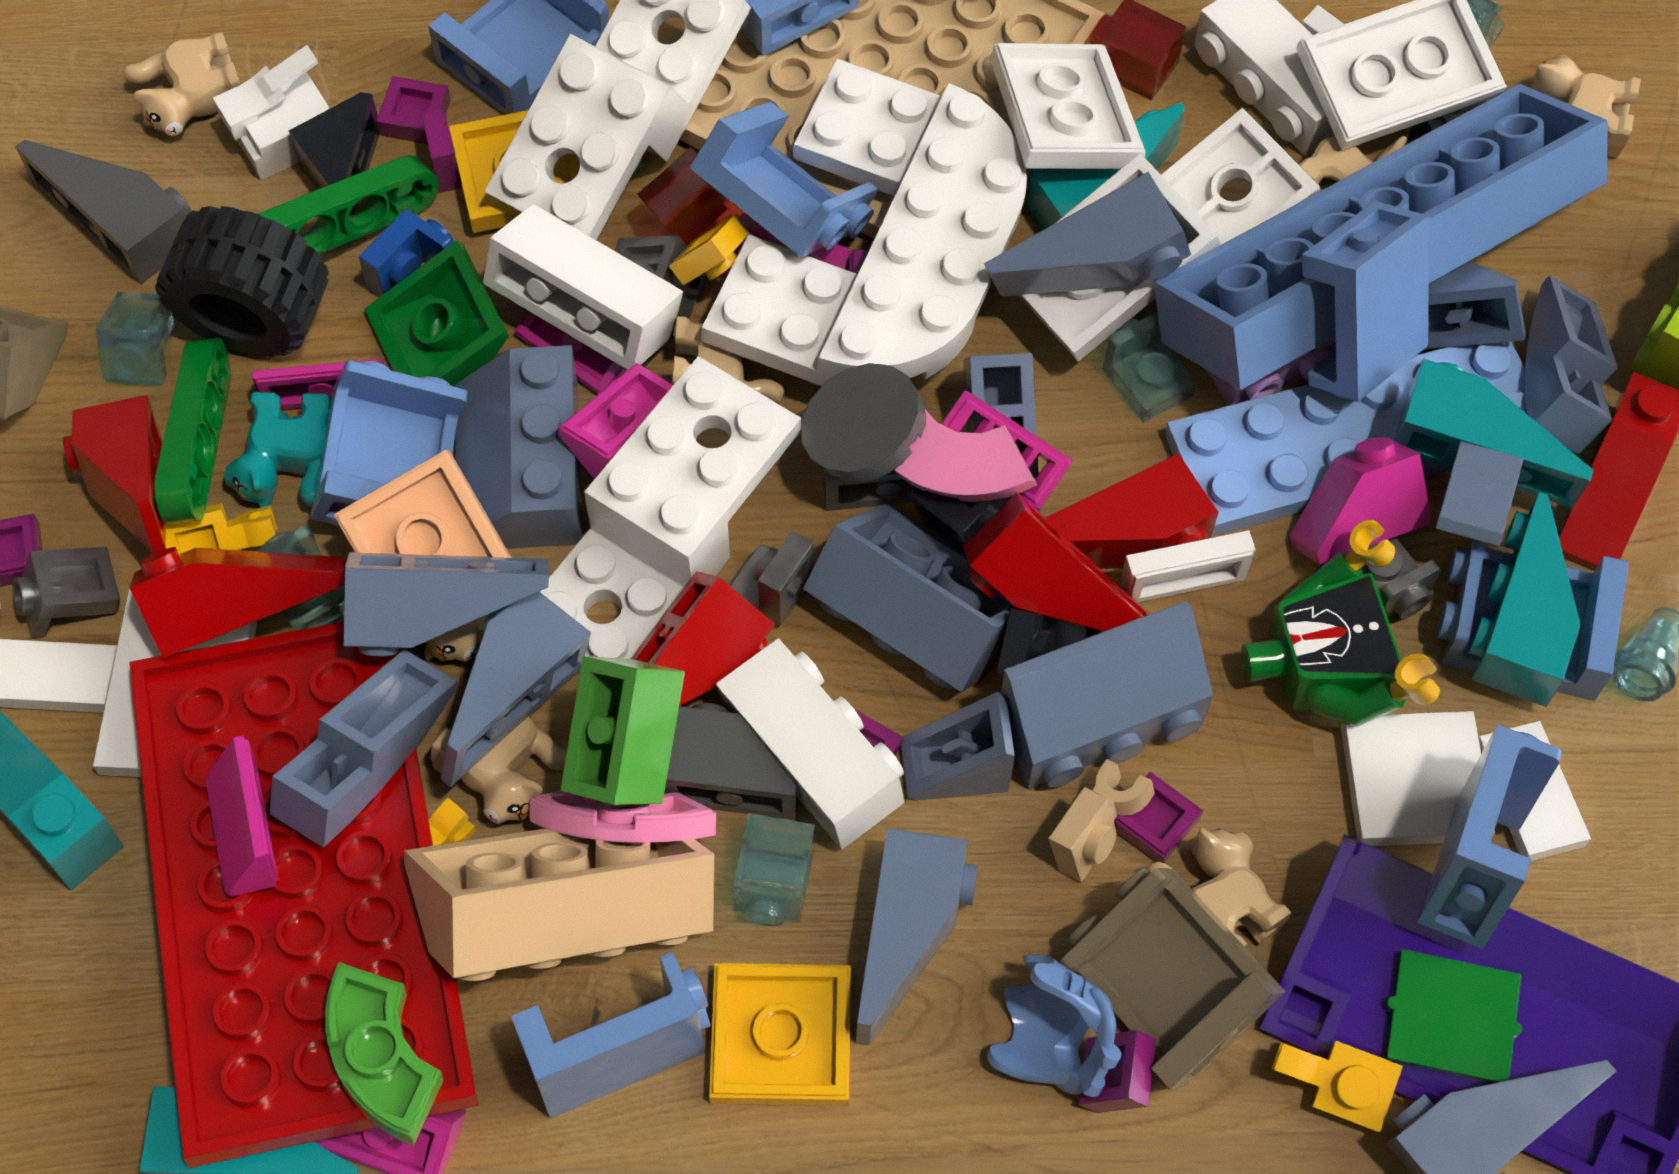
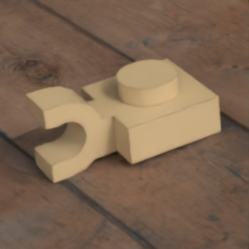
[1048,759,1155,882]

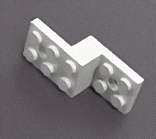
[484,0,751,240]
[1019,108,1321,362]
[539,356,801,674]

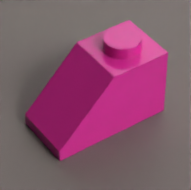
[1289,437,1432,564]

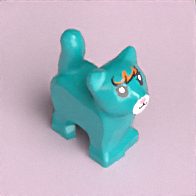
[224,392,331,507]

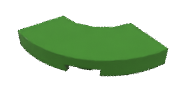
[325,962,444,1146]

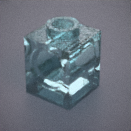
[732,813,815,926]

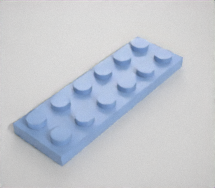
[1164,342,1528,537]

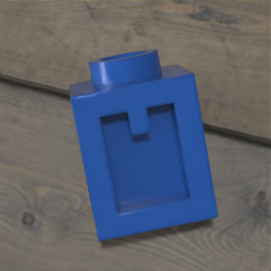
[359,209,454,297]

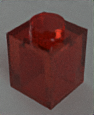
[1091,0,1186,101]
[637,147,745,246]

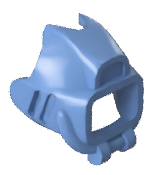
[987,955,1122,1097]

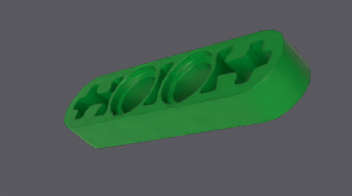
[257,155,439,254]
[155,337,231,524]

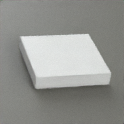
[1340,711,1495,846]

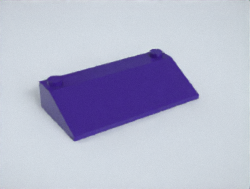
[1260,834,1679,1174]

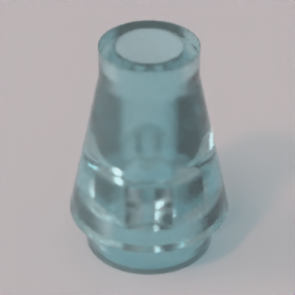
[1612,607,1679,702]

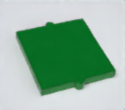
[1385,949,1522,1084]

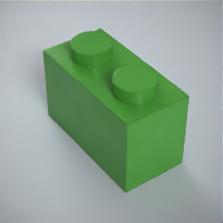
[560,656,685,805]

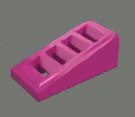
[941,390,1073,511]

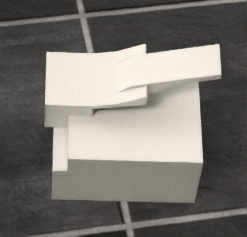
[213,45,330,180]

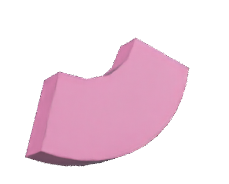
[893,409,1037,502]
[530,791,716,843]

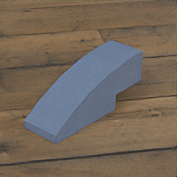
[1525,275,1618,454]
[269,649,458,848]

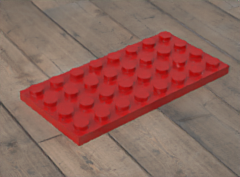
[129,622,479,1168]

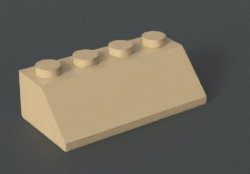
[404,828,714,981]

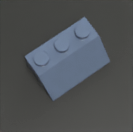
[455,345,582,549]
[803,503,1027,692]
[1001,601,1213,790]

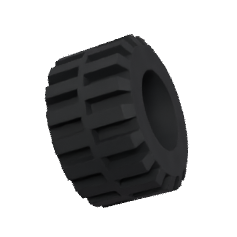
[155,206,329,357]

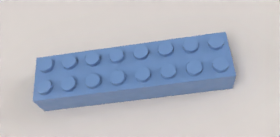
[1154,84,1608,390]

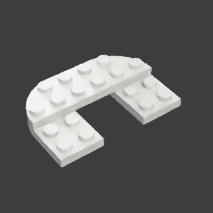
[701,59,1027,386]

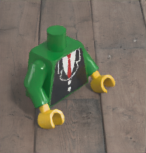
[1241,520,1440,727]

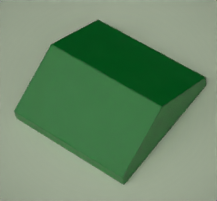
[364,240,509,387]

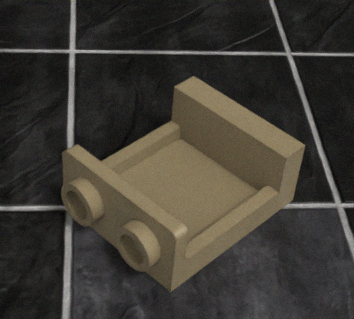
[1060,867,1286,1090]

